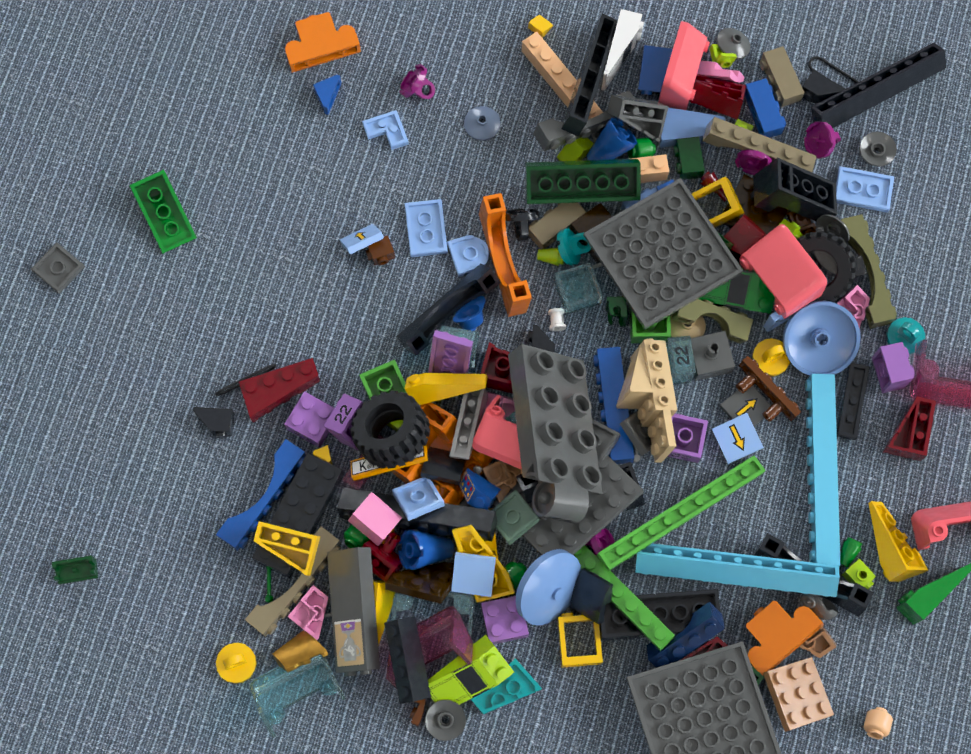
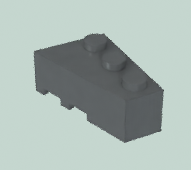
[607,95,669,143]

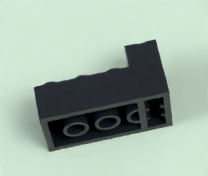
[750,157,837,222]

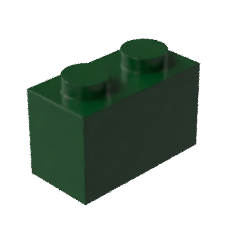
[673,137,705,180]

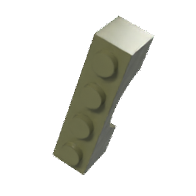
[671,299,753,344]

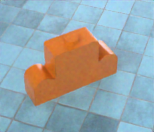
[285,12,361,73]
[746,601,824,676]

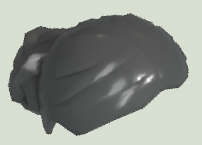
[799,594,839,620]

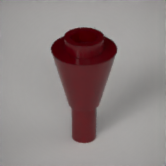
[700,171,728,202]

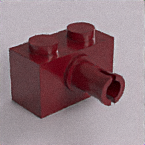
[362,532,402,582]

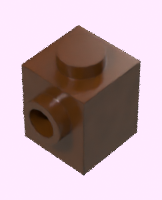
[365,235,395,266]

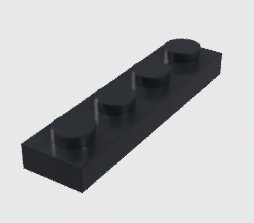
[837,362,870,440]

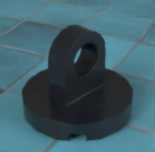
[505,209,539,241]

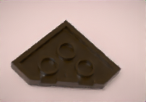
[385,562,454,604]

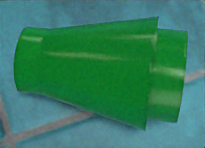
[840,537,862,568]

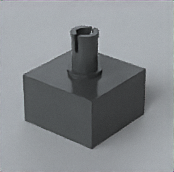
[685,331,735,381]

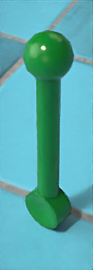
[265,566,273,603]

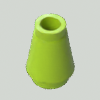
[537,248,564,266]

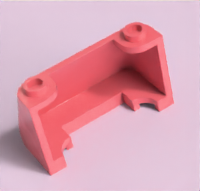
[739,224,827,319]
[911,501,971,550]

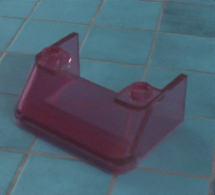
[910,339,971,409]
[386,606,473,689]

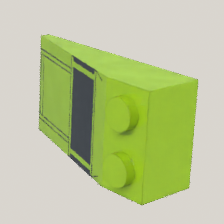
[428,635,514,705]

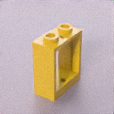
[692,176,744,228]
[557,613,603,668]

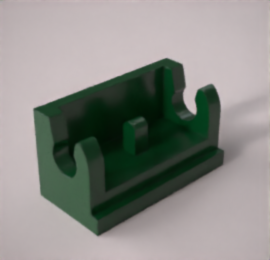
[605,296,627,327]
[52,555,98,585]

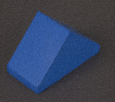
[313,75,341,115]

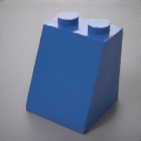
[638,45,673,96]

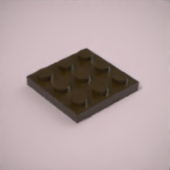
[723,174,788,234]

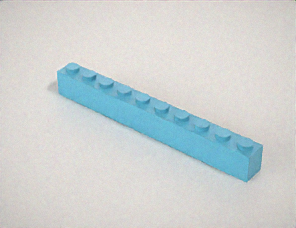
[805,374,840,566]
[635,544,840,597]

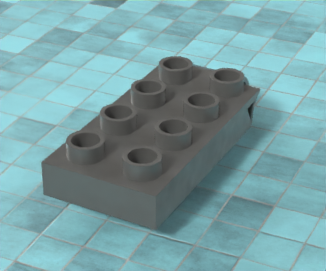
[508,344,603,524]

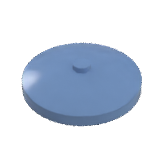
[783,301,861,376]
[516,549,581,625]

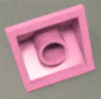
[348,492,402,546]

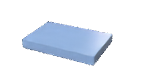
[836,166,894,213]
[405,199,448,257]

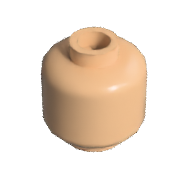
[863,707,893,739]

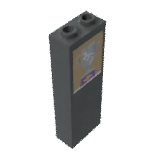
[327,547,380,677]

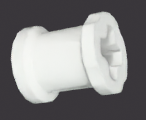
[548,308,566,331]

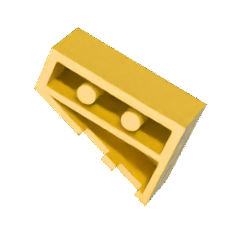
[254,521,320,576]

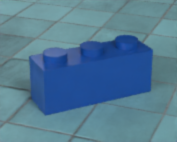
[744,78,786,138]

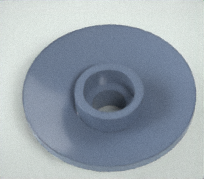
[464,106,501,141]

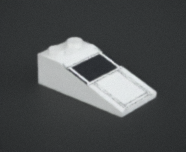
[601,9,644,91]

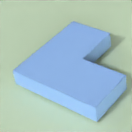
[362,110,409,150]

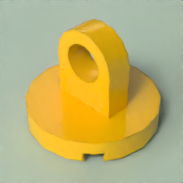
[752,338,790,377]
[216,643,257,684]

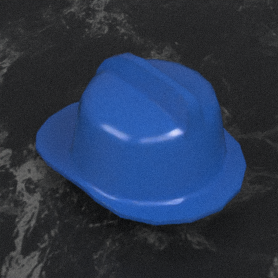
[453,296,486,334]

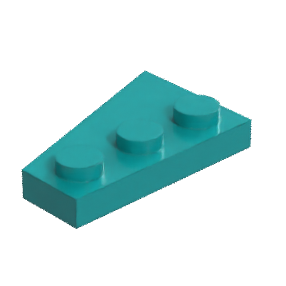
[470,658,542,715]

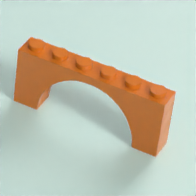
[479,193,532,317]

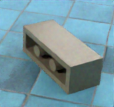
[760,46,804,107]
[528,202,586,249]

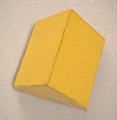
[312,445,332,464]

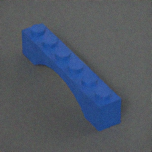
[216,439,306,551]

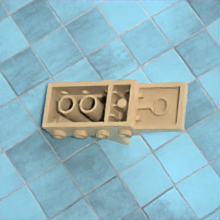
[616,338,678,463]

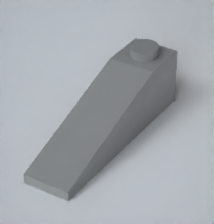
[450,388,488,460]

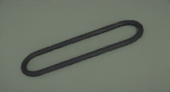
[809,56,859,83]
[215,364,276,396]

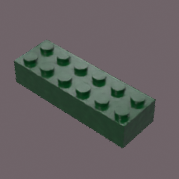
[525,159,641,204]

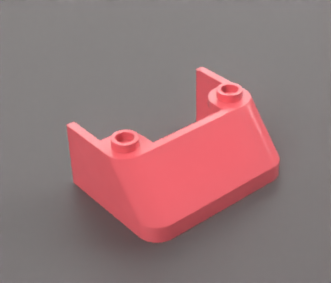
[658,21,710,110]
[472,395,522,470]

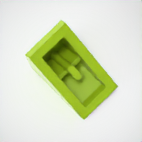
[557,137,593,161]

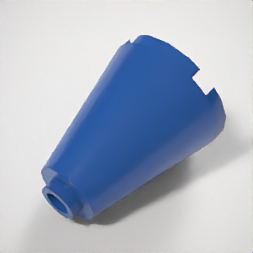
[586,117,637,160]
[398,530,455,570]

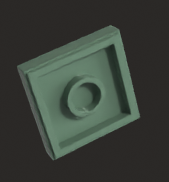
[492,490,540,545]

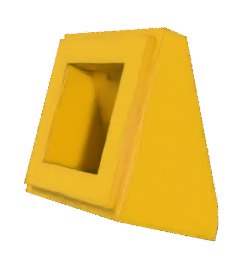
[528,15,553,38]

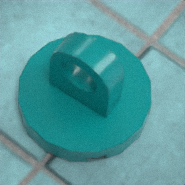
[557,228,591,266]
[886,317,925,355]

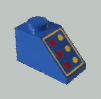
[459,468,501,510]

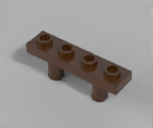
[736,356,801,422]

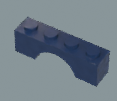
[646,602,725,668]

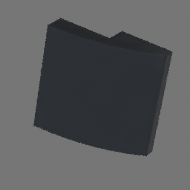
[420,446,466,486]
[570,568,613,624]

